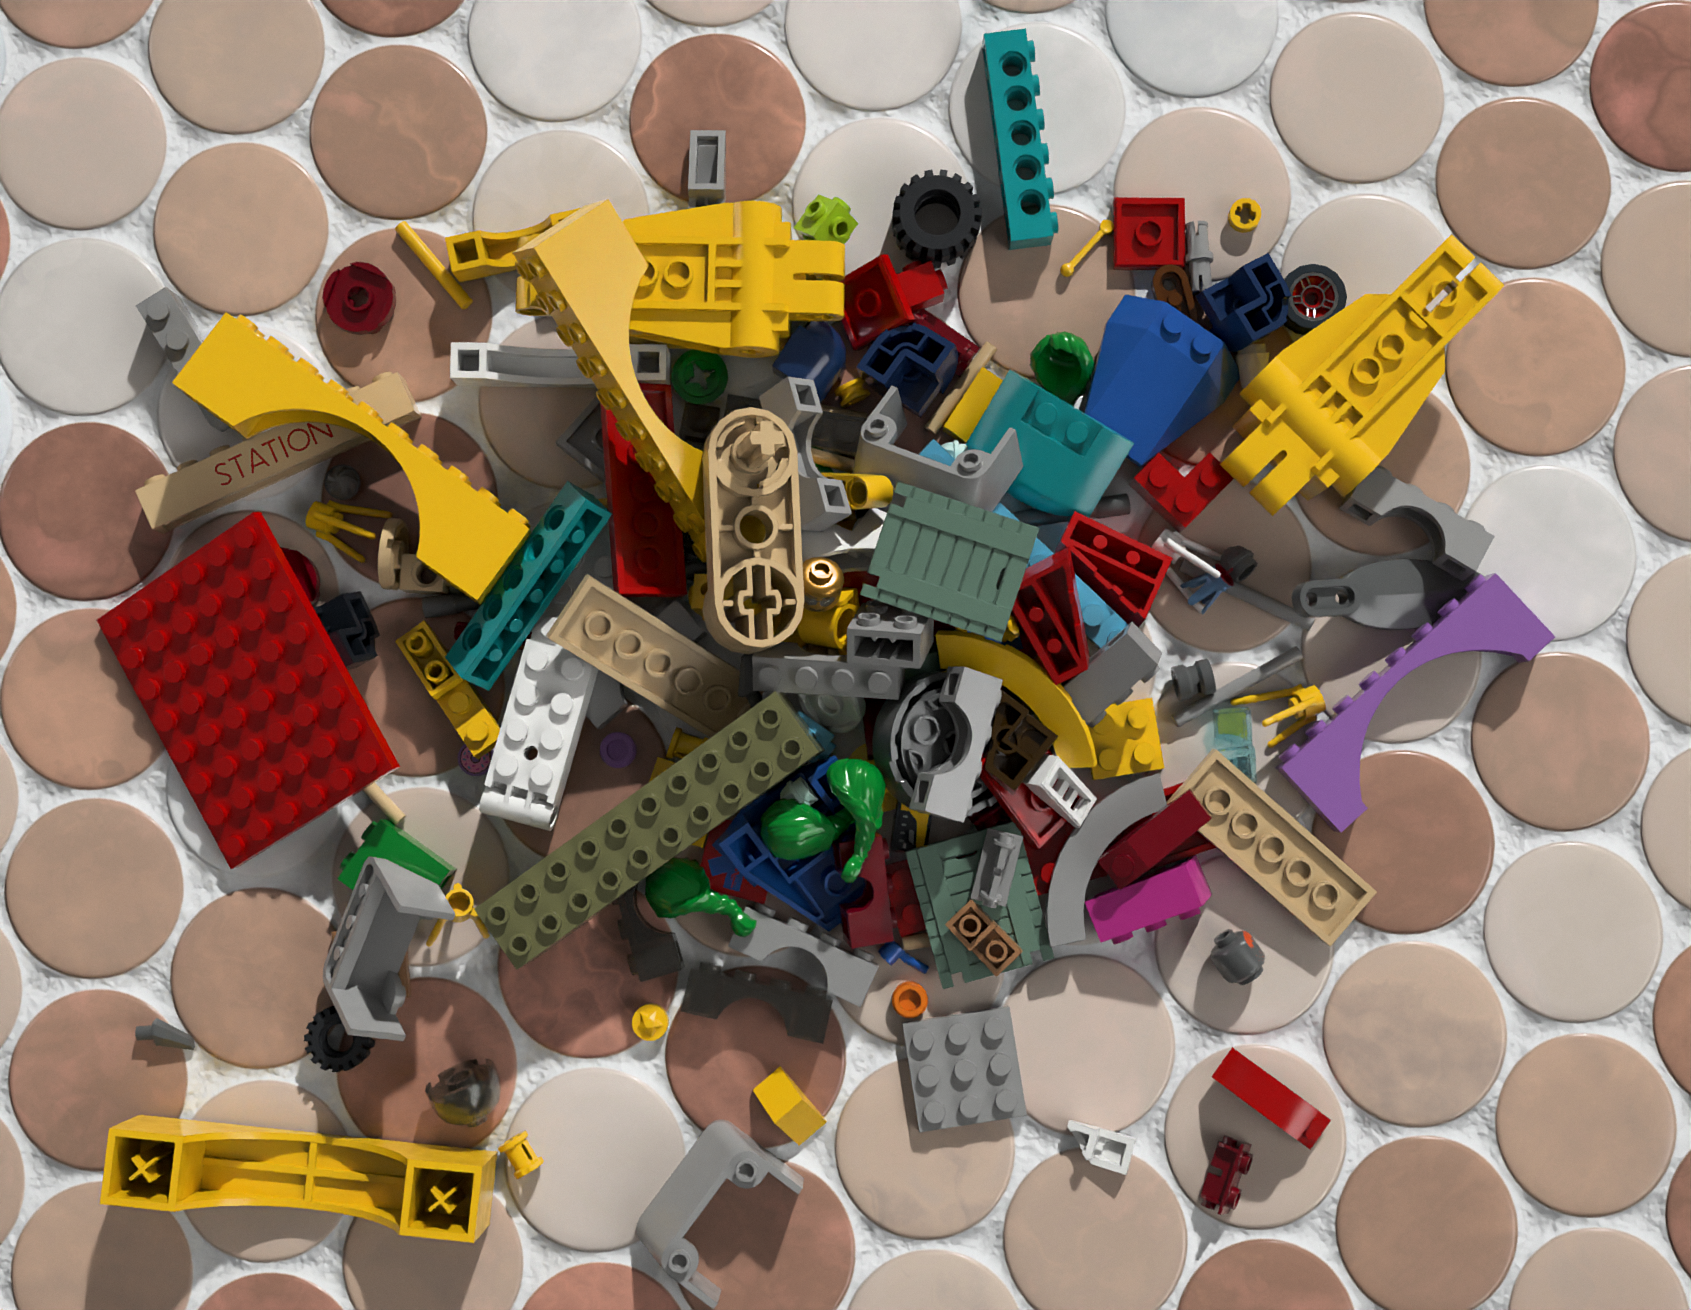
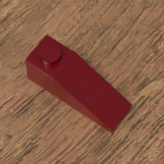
[1098,789,1212,890]

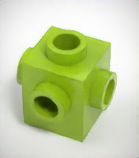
[793,194,859,244]

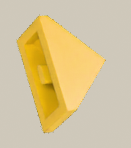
[753,1066,827,1146]

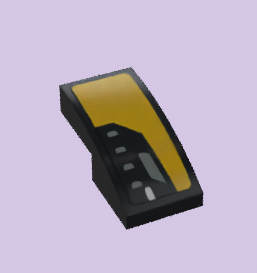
[890,800,932,851]

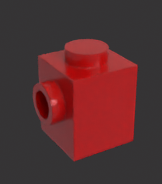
[896,260,948,313]

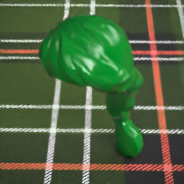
[1030,331,1095,406]
[826,758,886,883]
[760,798,855,860]
[645,857,757,937]

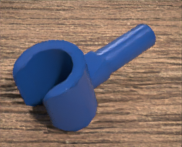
[878,941,929,974]

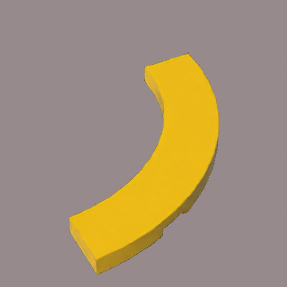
[936,630,1097,768]

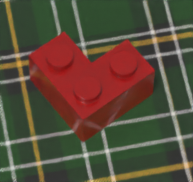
[1128,452,1234,533]

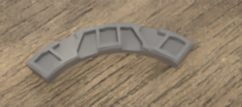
[1046,773,1167,947]

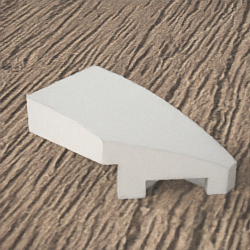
[1067,1120,1137,1175]

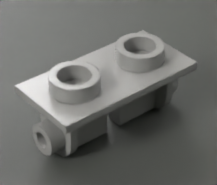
[970,828,1023,908]

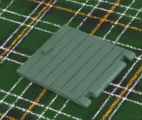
[860,481,1040,642]
[905,821,1054,989]

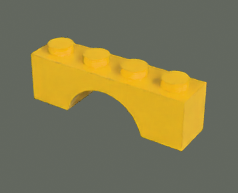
[445,208,580,283]

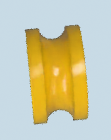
[1228,198,1261,233]
[834,377,870,408]

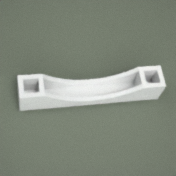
[450,342,670,388]

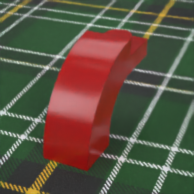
[1211,1047,1331,1150]

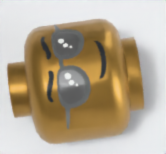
[803,557,844,612]

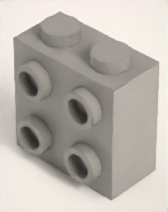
[847,600,934,669]

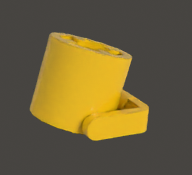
[798,587,860,655]

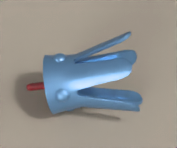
[1180,563,1234,614]

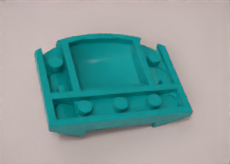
[966,369,1134,518]

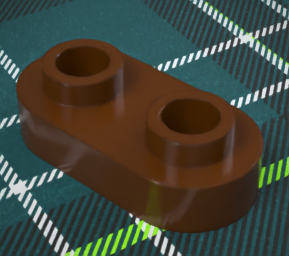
[1151,264,1198,322]

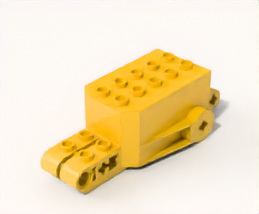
[515,201,845,358]
[1220,234,1504,516]

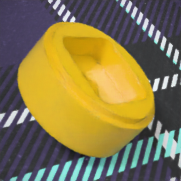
[632,1003,669,1041]

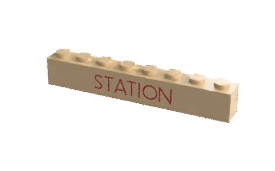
[135,372,422,534]

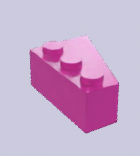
[1085,855,1212,944]

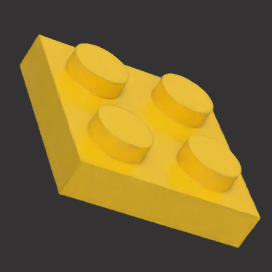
[1087,698,1165,780]

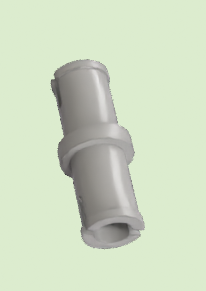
[1185,221,1214,296]

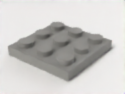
[902,1006,1027,1133]

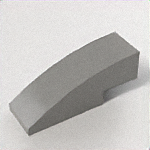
[688,130,726,209]

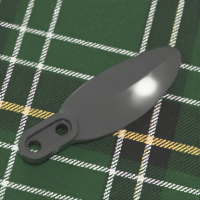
[1292,559,1485,630]

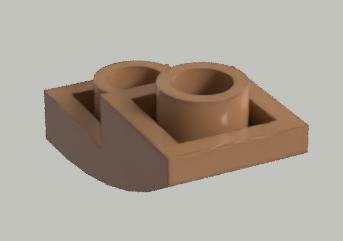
[945,899,1023,977]

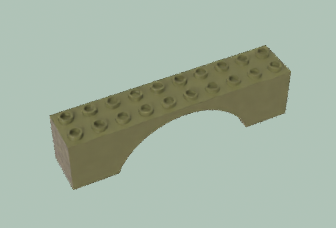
[474,691,825,970]

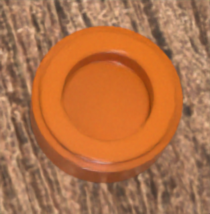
[892,981,928,1018]

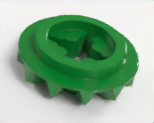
[672,349,729,406]

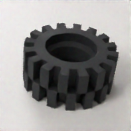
[304,1006,376,1072]

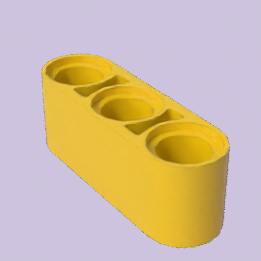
[821,473,893,510]

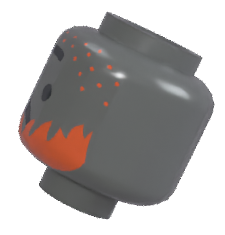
[1210,929,1265,985]

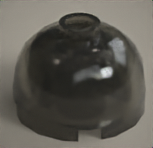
[425,1059,501,1127]

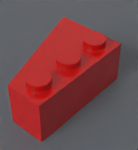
[1054,511,1173,628]
[1012,546,1090,685]

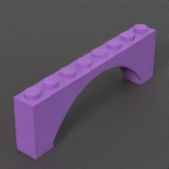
[1275,573,1555,833]

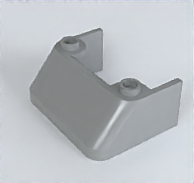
[852,386,1023,513]
[323,857,455,1041]
[636,1120,804,1309]

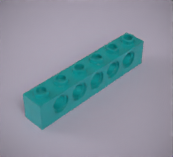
[982,28,1059,250]
[445,481,612,691]

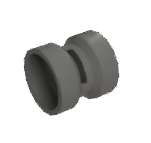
[1171,659,1216,701]

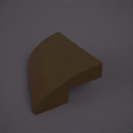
[984,691,1058,795]

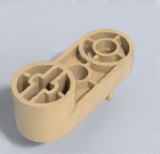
[702,407,804,654]

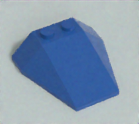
[1084,294,1240,467]
[717,756,865,932]

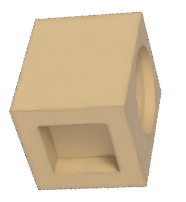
[399,554,454,595]

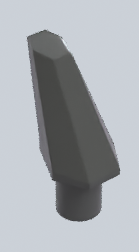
[738,653,763,708]
[135,1018,195,1050]

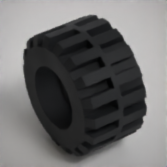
[892,169,982,268]

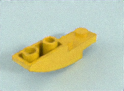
[395,620,500,759]

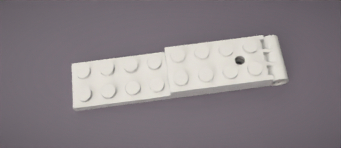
[479,521,613,831]

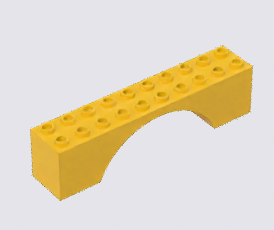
[513,199,766,563]
[172,312,531,606]
[100,1115,498,1243]

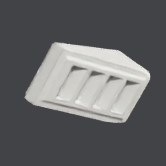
[1023,754,1097,828]

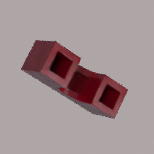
[832,831,897,949]

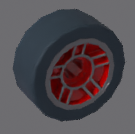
[1284,264,1347,335]

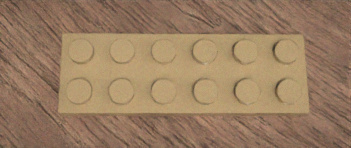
[546,574,764,738]
[1166,749,1377,947]

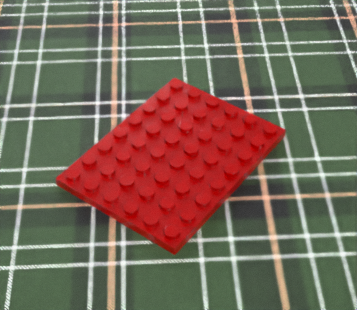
[96,512,400,869]

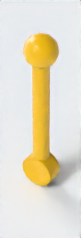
[1060,219,1114,277]

